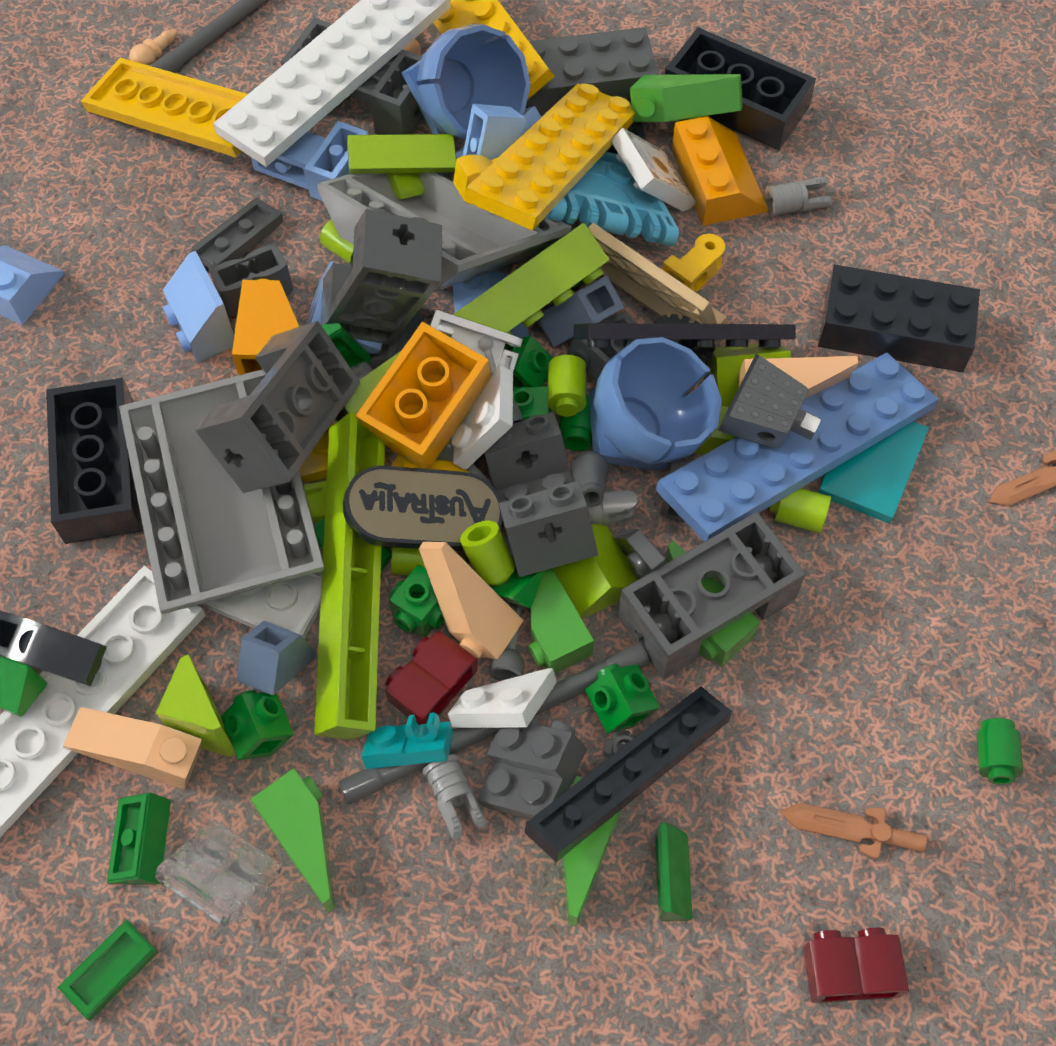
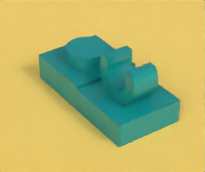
[361,712,454,769]

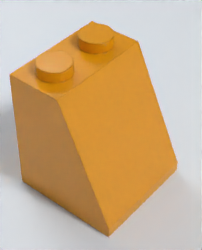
[232,279,299,375]

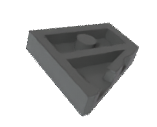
[612,528,666,580]

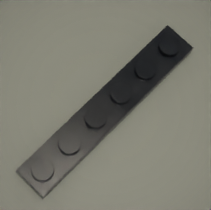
[574,323,796,347]
[524,686,732,862]

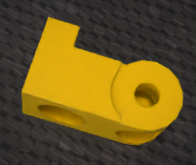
[662,233,725,292]

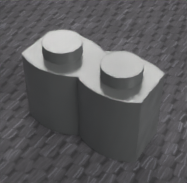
[210,245,294,317]

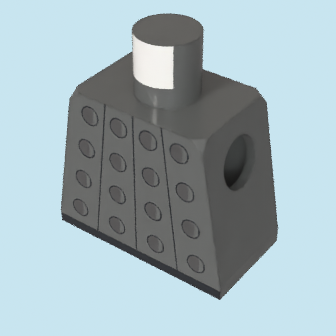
[719,354,821,448]

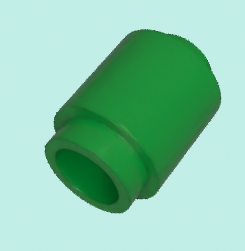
[559,394,592,451]
[976,718,1024,785]

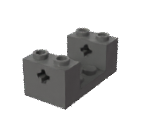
[281,17,423,135]
[321,209,442,345]
[195,321,360,493]
[484,412,598,577]
[618,512,806,680]

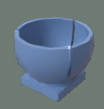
[401,23,531,140]
[589,337,722,470]

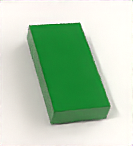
[57,919,159,1021]

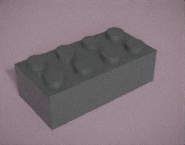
[525,27,659,117]

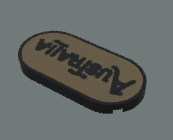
[343,466,503,552]

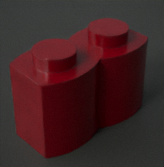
[385,631,478,725]
[803,927,909,1003]

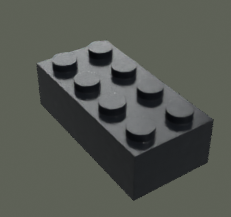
[665,27,816,150]
[818,264,980,372]
[46,377,143,544]

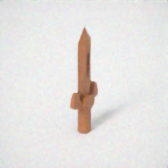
[989,450,1056,505]
[780,803,927,859]

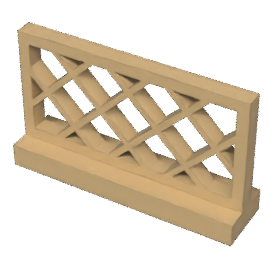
[588,223,728,324]

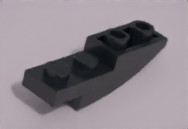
[0,610,107,686]

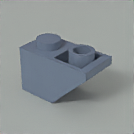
[537,275,625,348]
[236,621,316,695]

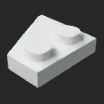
[452,365,513,470]
[448,668,557,728]

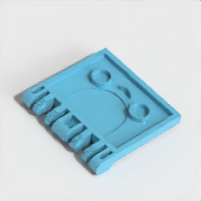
[545,152,679,247]

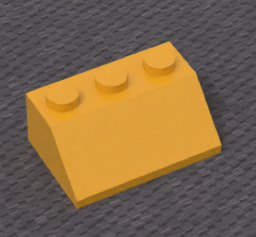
[672,116,768,226]
[355,322,492,469]

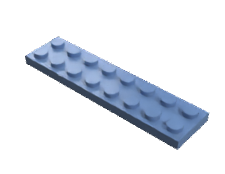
[656,352,939,542]

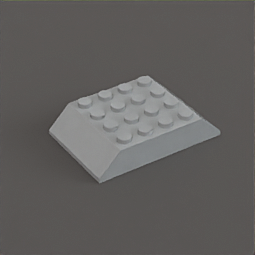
[317,172,571,292]
[119,369,325,614]

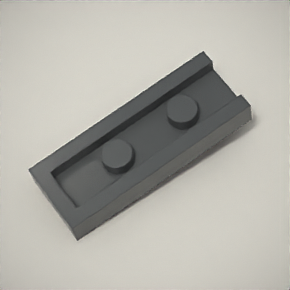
[191,197,283,273]

